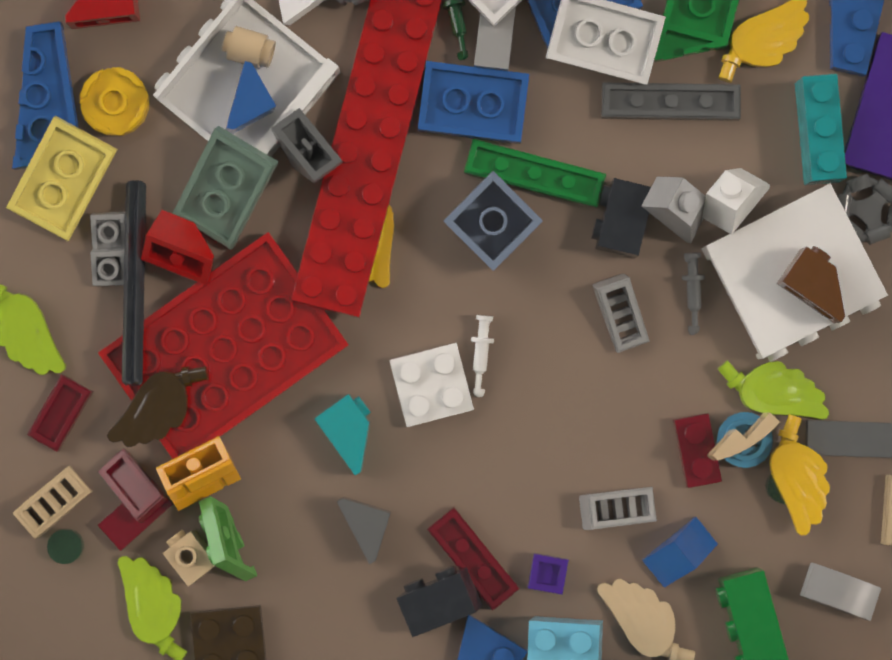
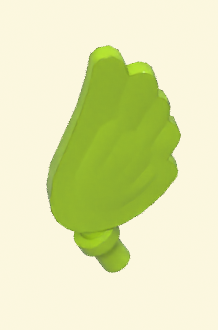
[0,284,66,375]
[717,360,829,420]
[117,556,188,660]

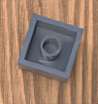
[443,171,543,271]

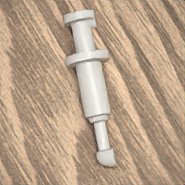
[471,315,494,397]

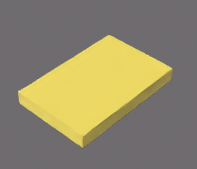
[6,115,118,241]

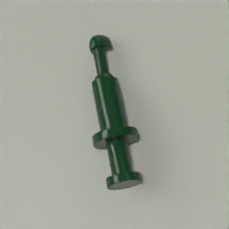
[442,0,469,61]

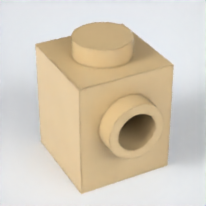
[162,529,214,587]

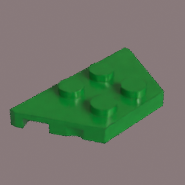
[654,0,739,62]

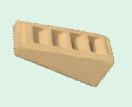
[13,465,93,539]

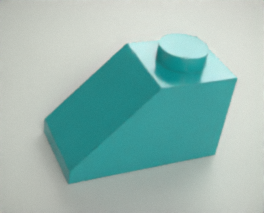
[314,394,371,476]

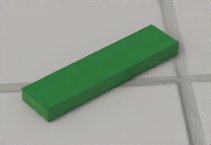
[464,139,606,208]

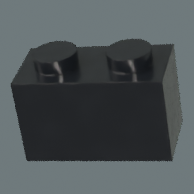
[591,178,651,258]
[396,566,483,638]

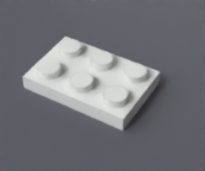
[546,0,666,85]

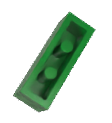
[715,567,789,660]

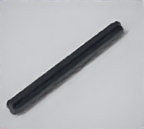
[122,180,146,386]

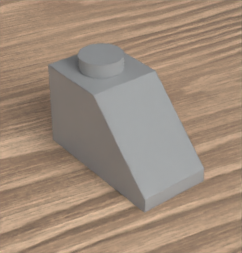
[642,177,706,243]

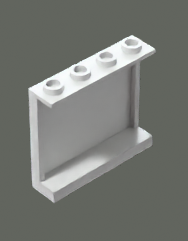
[153,0,341,157]
[702,183,888,362]

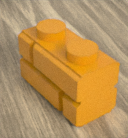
[156,436,241,511]

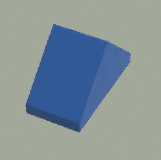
[225,61,276,134]
[642,517,718,587]

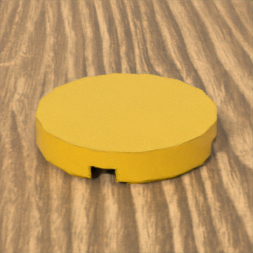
[80,67,149,136]

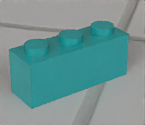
[795,74,847,186]

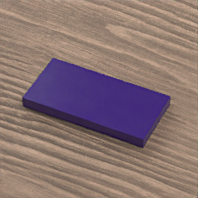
[844,32,892,180]

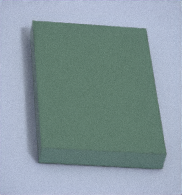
[172,126,278,250]

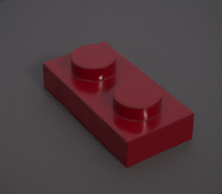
[673,413,722,488]

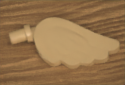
[596,579,695,660]

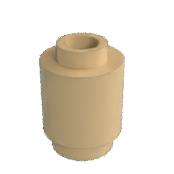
[222,26,276,69]

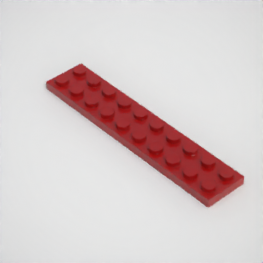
[291,0,442,319]

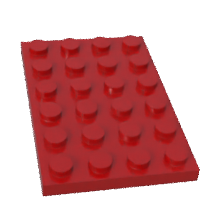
[98,232,349,459]

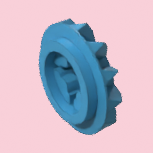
[716,412,773,468]

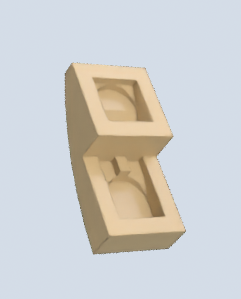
[707,412,780,460]

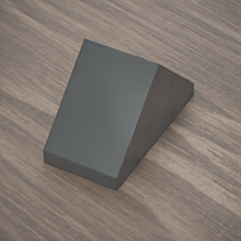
[271,108,342,183]
[337,497,391,564]

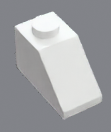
[702,168,770,235]

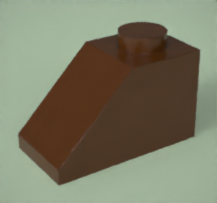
[776,246,845,324]

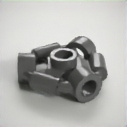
[838,174,892,245]

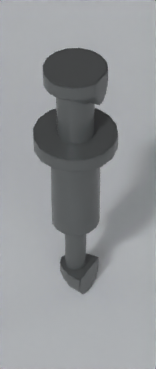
[682,252,705,335]

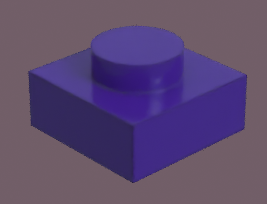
[528,553,569,595]

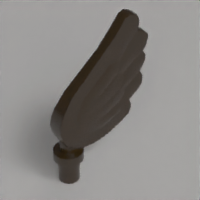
[107,366,209,448]

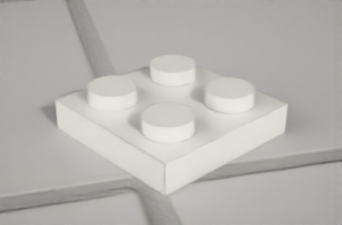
[389,343,474,427]

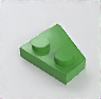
[199,496,257,581]

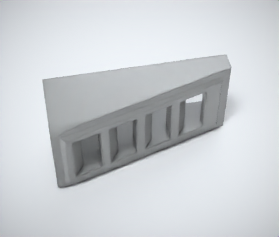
[592,274,650,353]
[579,487,657,530]

